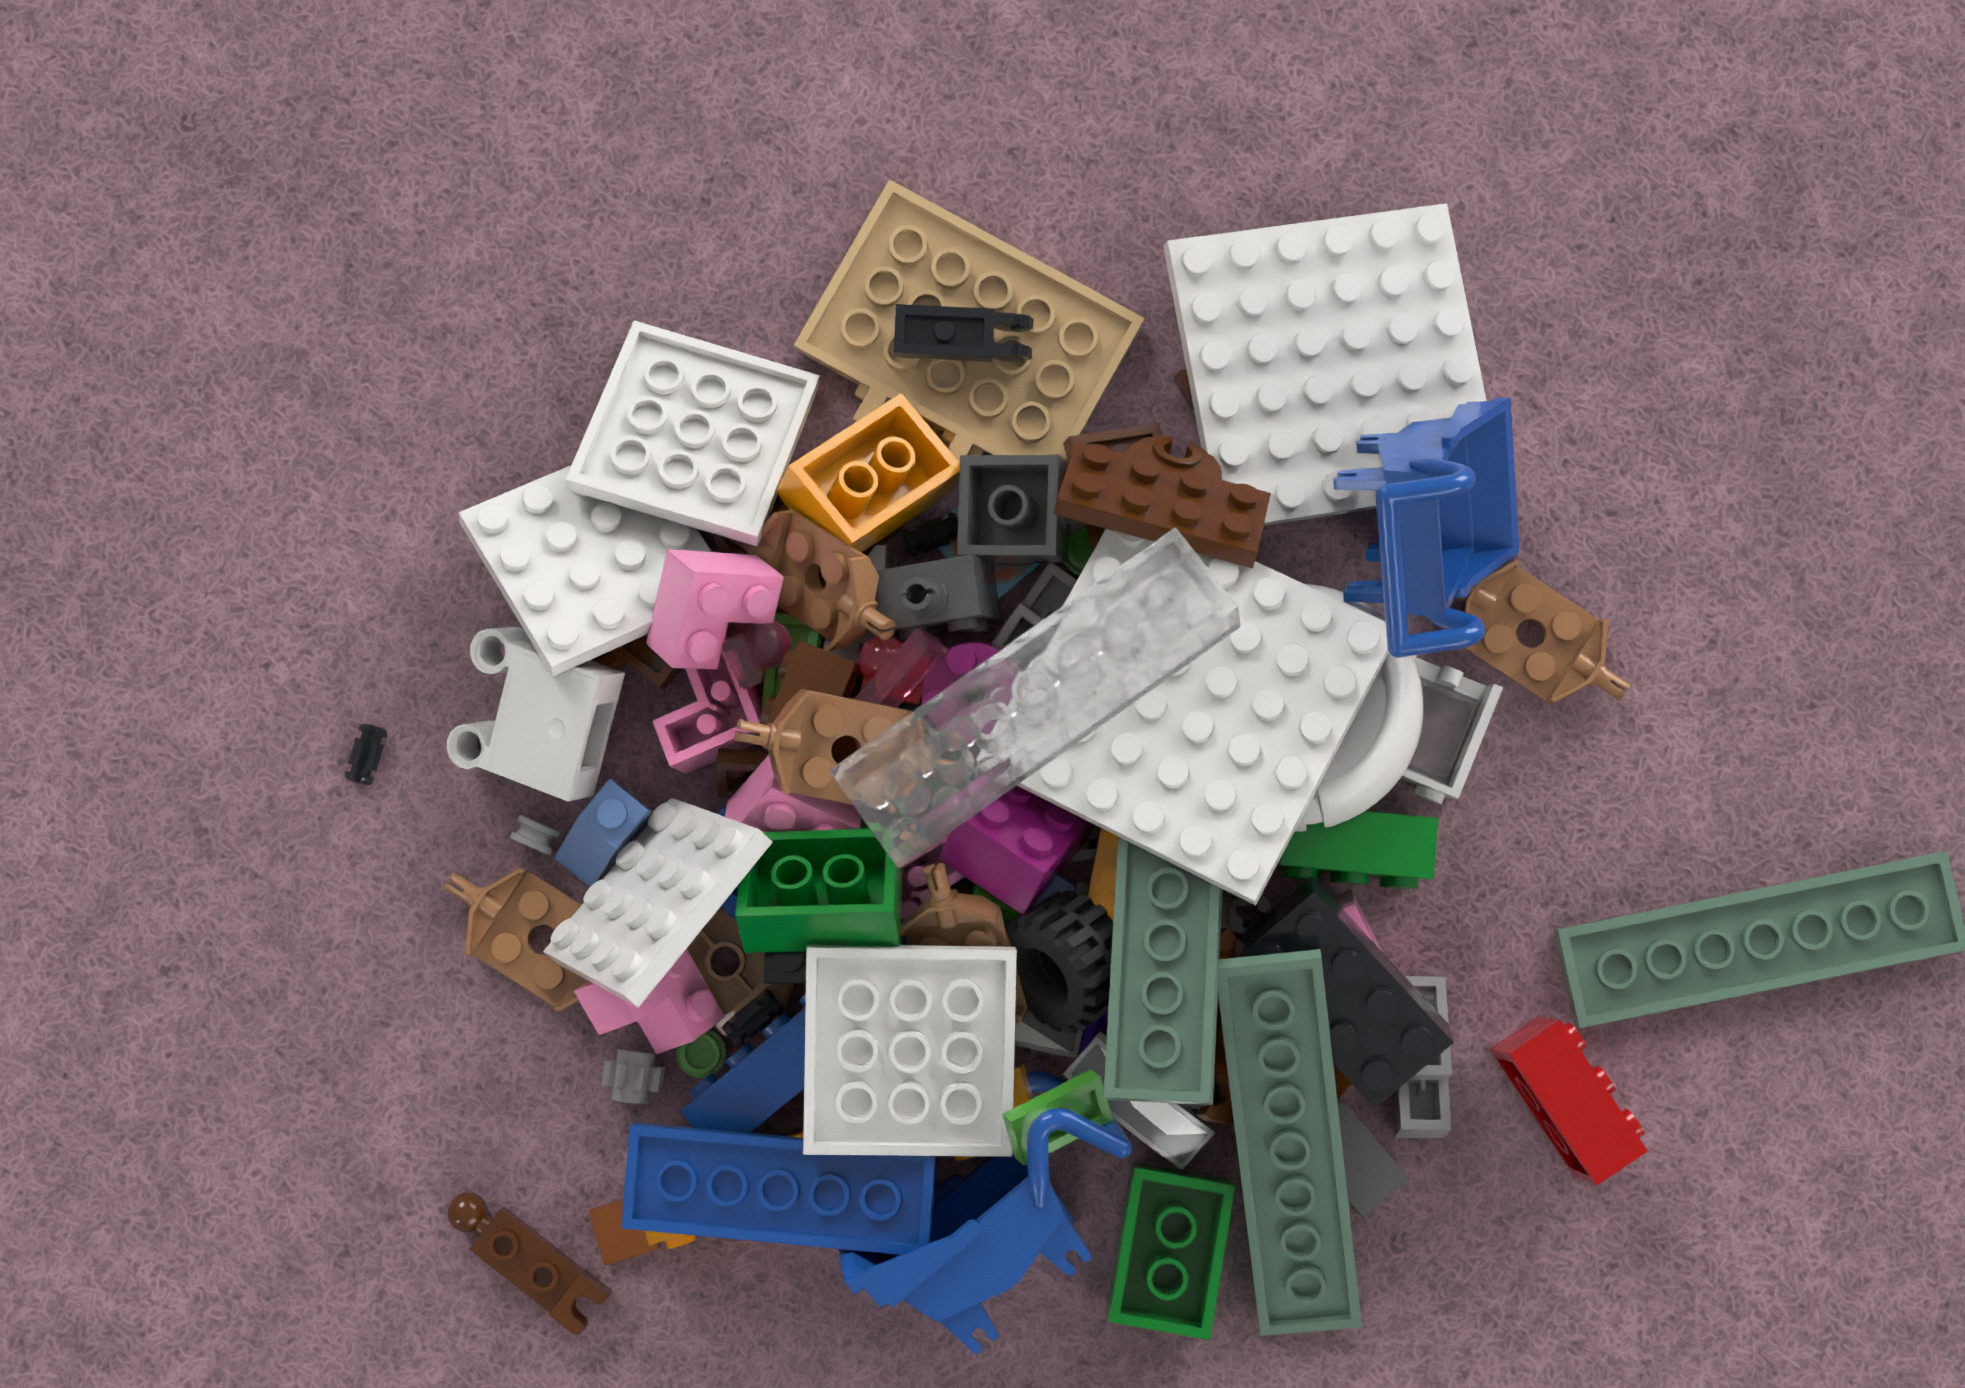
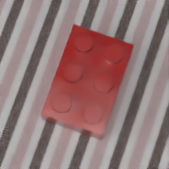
[1489,1016,1648,1185]

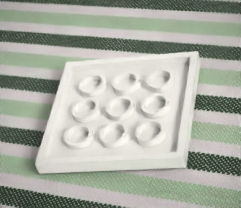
[565,321,820,547]
[459,465,711,677]
[543,798,772,1008]
[803,945,1017,1157]

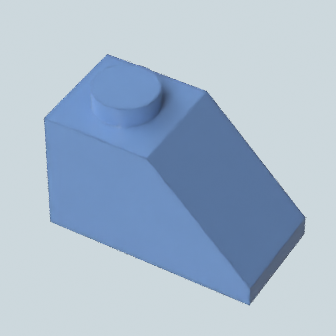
[554,779,653,887]

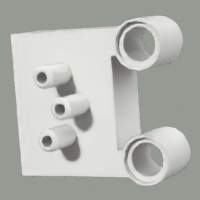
[447,626,625,802]

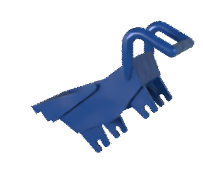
[1333,397,1519,658]
[839,1071,1132,1354]

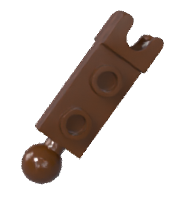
[447,1192,612,1335]

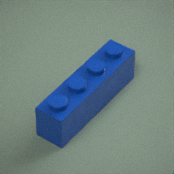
[680,994,806,1133]

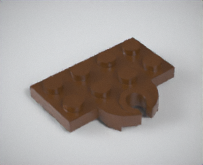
[1054,436,1271,568]

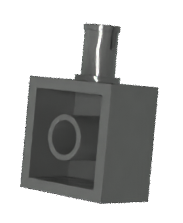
[957,455,1091,563]
[877,554,1002,644]

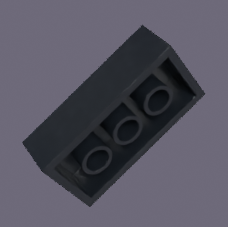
[1235,876,1454,1108]

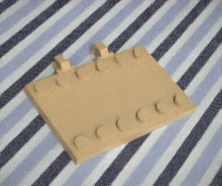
[794,179,1145,463]

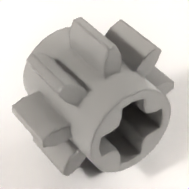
[601,1048,665,1104]

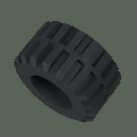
[1006,890,1113,1034]

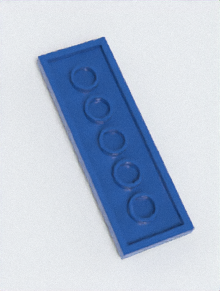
[621,1123,937,1255]

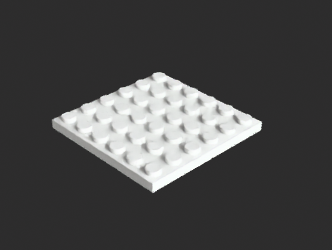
[1163,203,1486,526]
[977,529,1389,905]

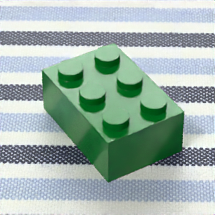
[1276,811,1438,890]
[735,828,904,953]
[1105,1162,1235,1340]

